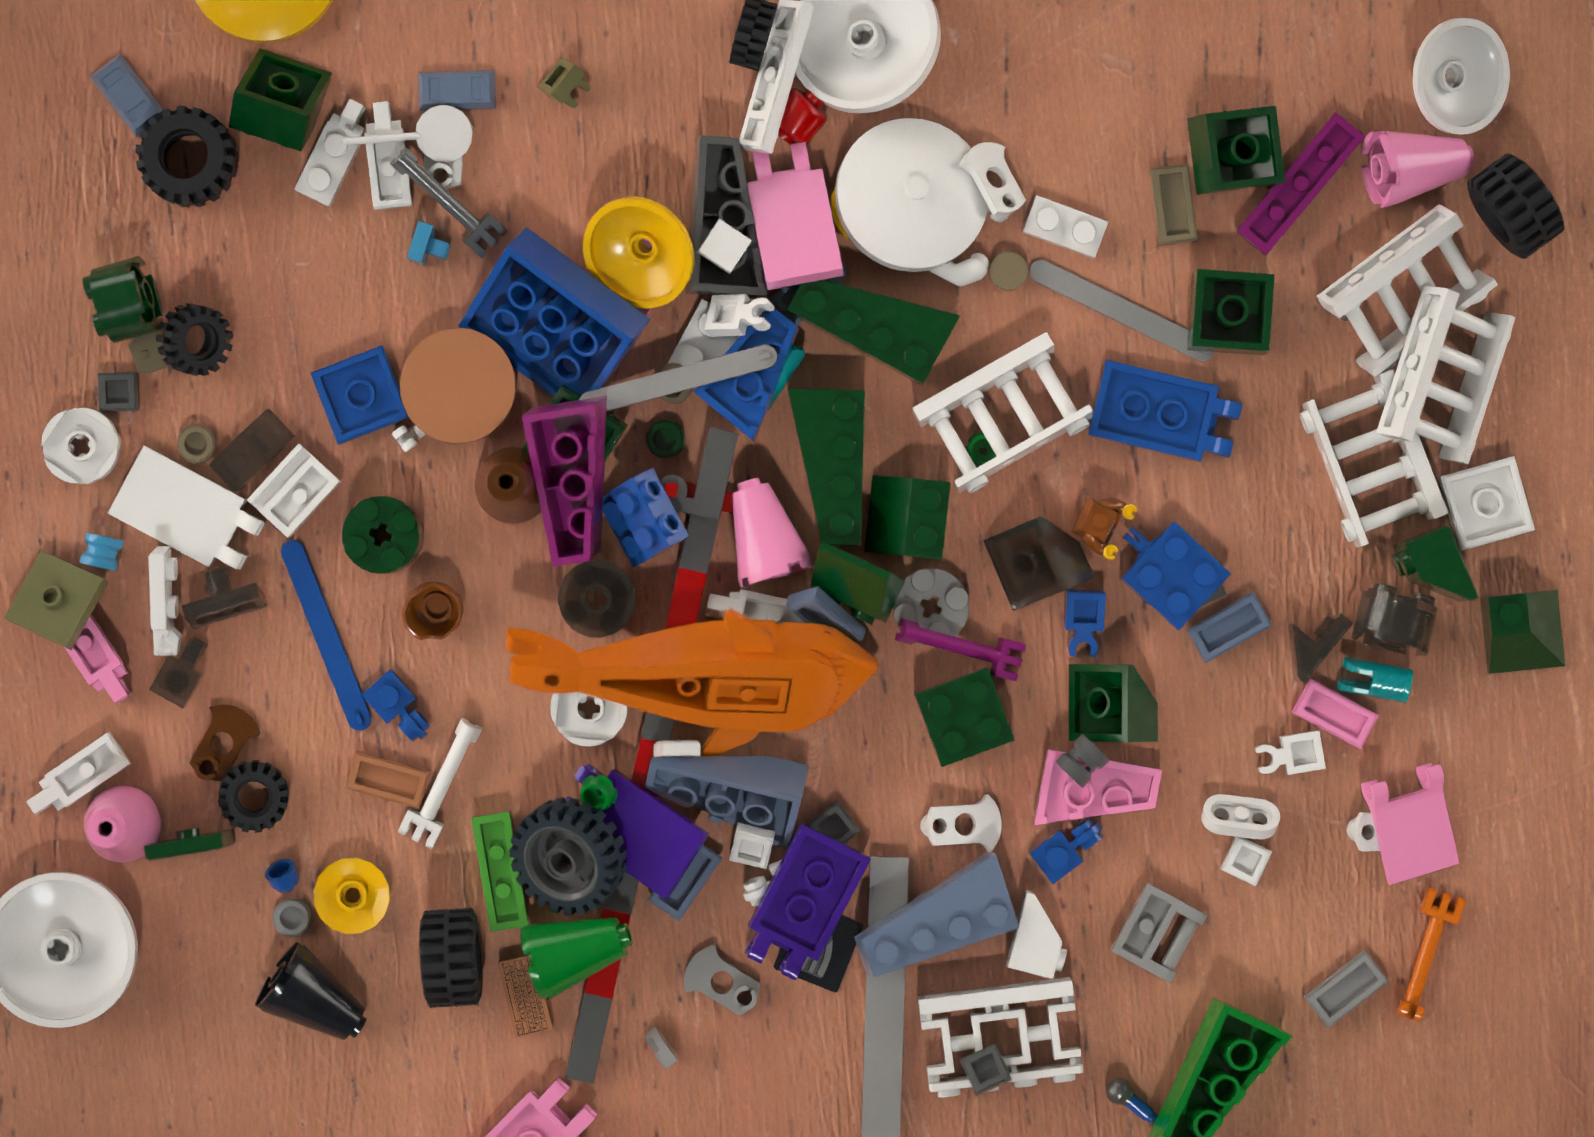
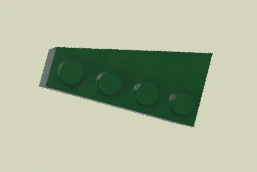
[786,280,960,385]
[787,388,865,546]

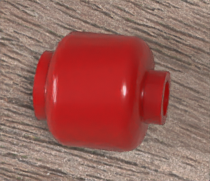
[778,88,827,145]

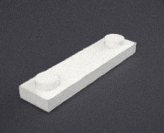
[739,0,814,154]

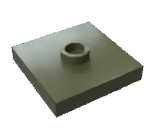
[4,550,108,650]

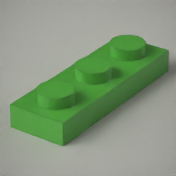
[471,811,529,932]

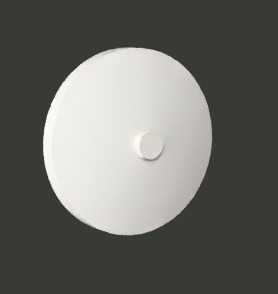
[795,0,941,113]
[835,118,988,272]
[0,872,138,1028]

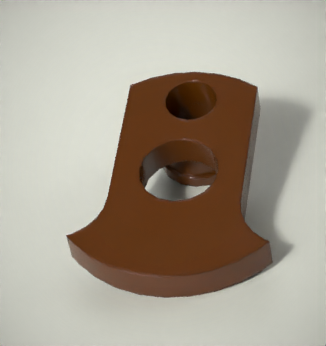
[189,705,260,781]

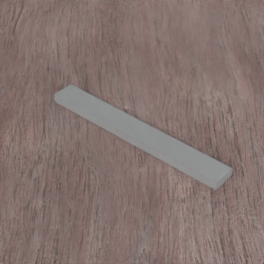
[861,856,909,1137]

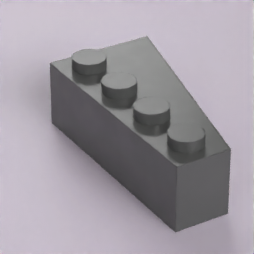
[686,135,767,299]

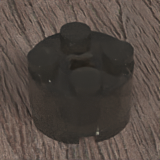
[558,560,637,638]
[1351,583,1438,656]

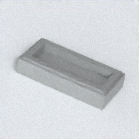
[1303,950,1389,1028]

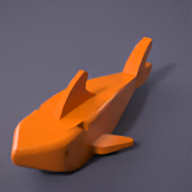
[505,609,879,757]

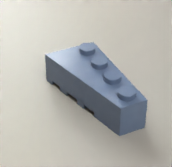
[854,852,1019,977]

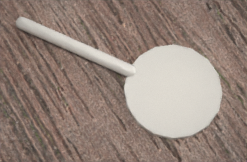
[343,105,473,163]

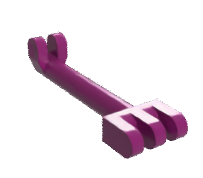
[895,618,1027,682]

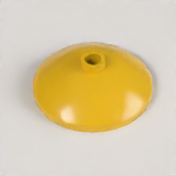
[583,197,694,309]

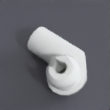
[930,253,989,286]

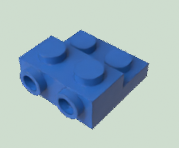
[602,468,689,568]

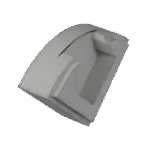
[645,1026,679,1069]

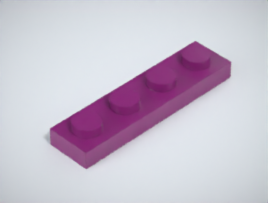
[1236,112,1365,256]

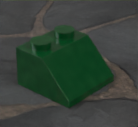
[228,48,332,152]
[1187,106,1286,195]
[864,475,951,560]
[1392,526,1479,601]
[810,541,905,625]

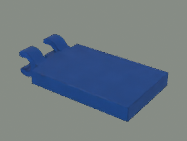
[1088,360,1243,462]

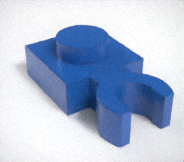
[1064,589,1106,657]

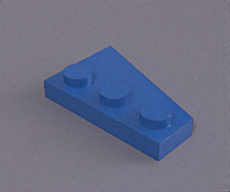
[694,308,799,442]

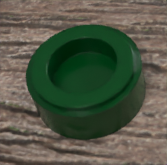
[646,420,686,458]

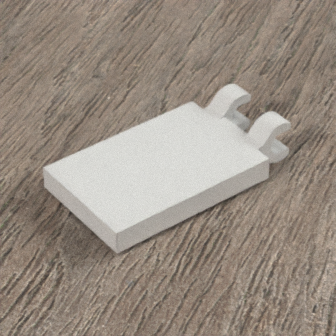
[108,446,266,570]

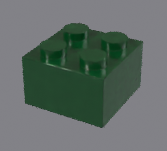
[1187,269,1275,356]
[914,667,1014,767]

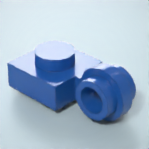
[362,669,430,741]
[1029,818,1103,884]

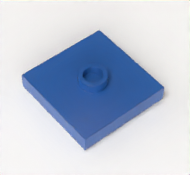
[311,345,409,445]

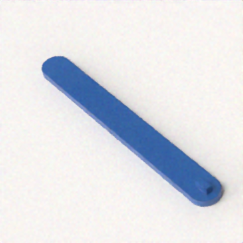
[281,540,371,731]

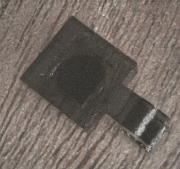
[149,637,208,709]

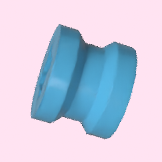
[79,532,124,571]

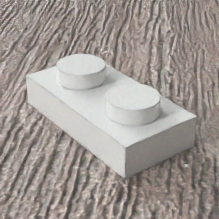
[1022,195,1108,259]

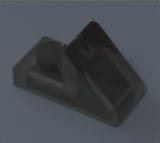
[1288,613,1353,683]

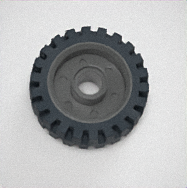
[509,798,627,916]

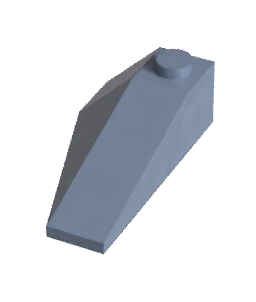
[645,756,809,849]

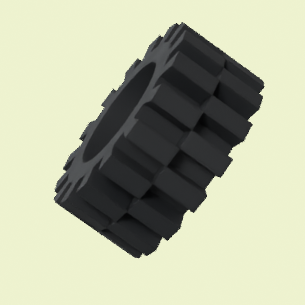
[729,0,778,71]
[156,303,233,376]
[218,760,289,833]

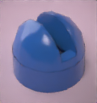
[265,859,299,893]

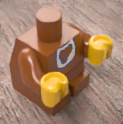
[1071,497,1138,560]

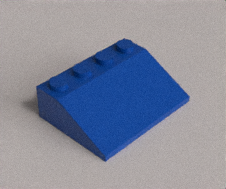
[458,227,651,397]

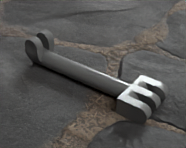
[390,147,508,259]

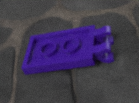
[561,764,710,899]
[745,823,871,980]

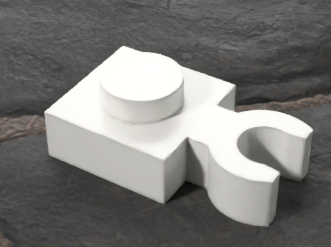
[704,294,775,337]
[1254,730,1326,775]

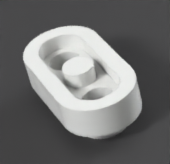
[1201,794,1280,840]

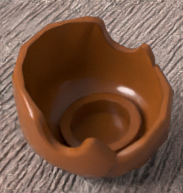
[402,582,464,640]

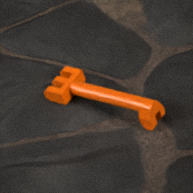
[1396,887,1466,1022]

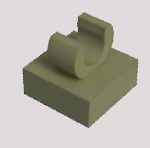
[538,58,590,108]

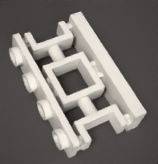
[917,977,1084,1097]

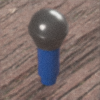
[1106,1078,1158,1124]

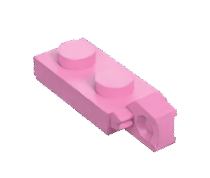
[64,614,132,703]

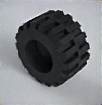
[135,106,239,208]
[1467,153,1565,259]
[419,908,483,1008]

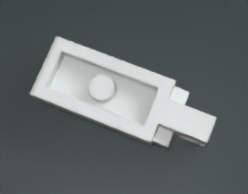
[294,99,366,207]
[364,101,413,210]
[148,546,182,656]
[705,589,805,624]
[26,732,132,814]

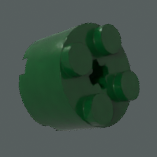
[83,256,163,343]
[342,496,424,574]

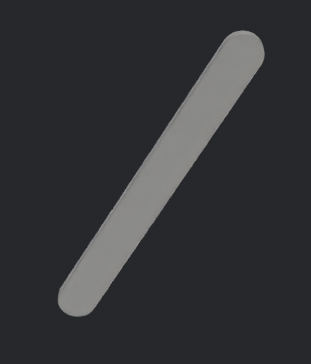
[1029,260,1214,362]
[579,345,778,411]

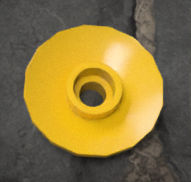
[313,857,390,934]

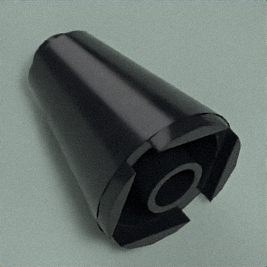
[255,942,367,1040]

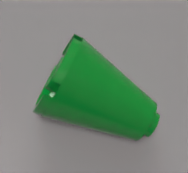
[520,918,633,1000]

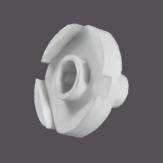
[42,408,121,484]
[550,692,628,747]

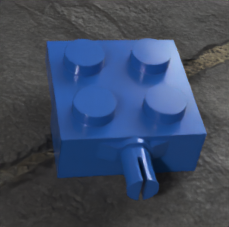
[1120,521,1231,631]

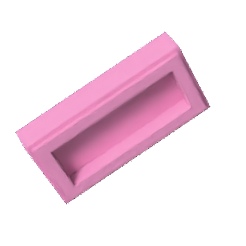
[1291,679,1379,749]

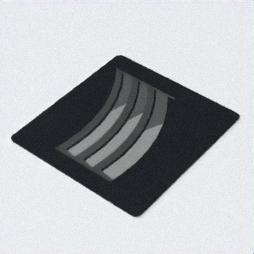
[774,916,863,993]

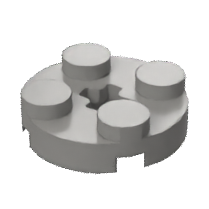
[893,568,969,645]

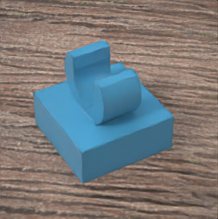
[407,221,451,266]

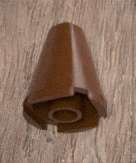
[475,447,541,524]

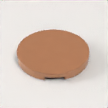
[400,328,516,444]

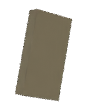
[1149,164,1198,246]

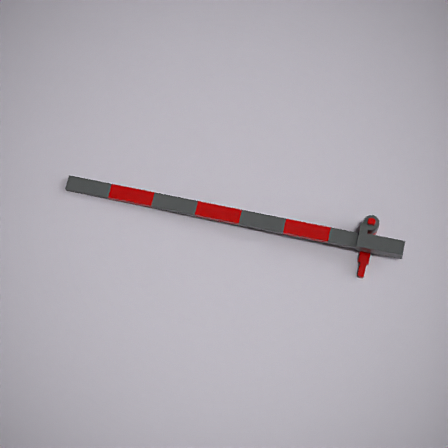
[565,427,739,1084]

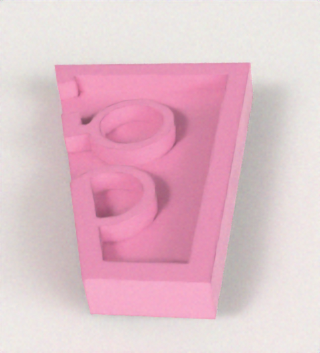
[1034,749,1162,825]

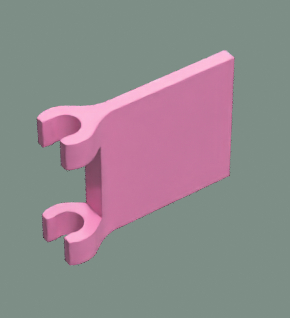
[1361,763,1460,885]

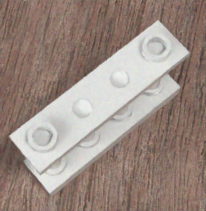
[1316,204,1498,377]
[1376,286,1516,464]
[912,332,1093,493]
[1299,369,1449,547]

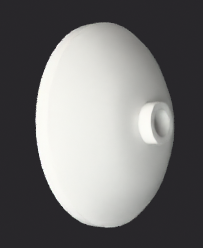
[1413,18,1510,135]

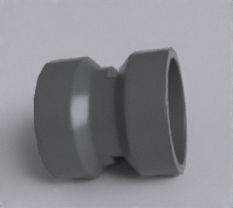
[1055,734,1110,788]

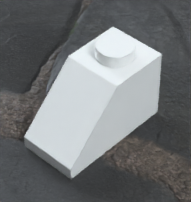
[1006,890,1067,979]

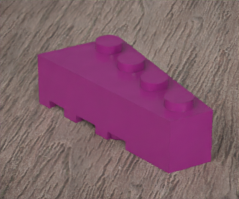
[522,396,607,567]

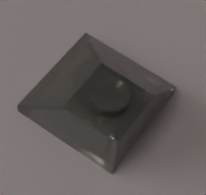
[983,516,1094,611]

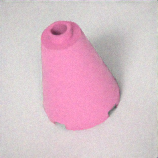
[1362,130,1474,208]
[732,478,814,588]
[84,785,162,862]

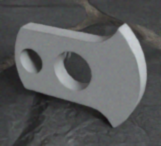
[684,944,760,1016]

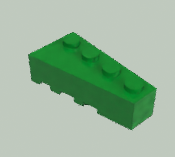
[1148,997,1293,1137]

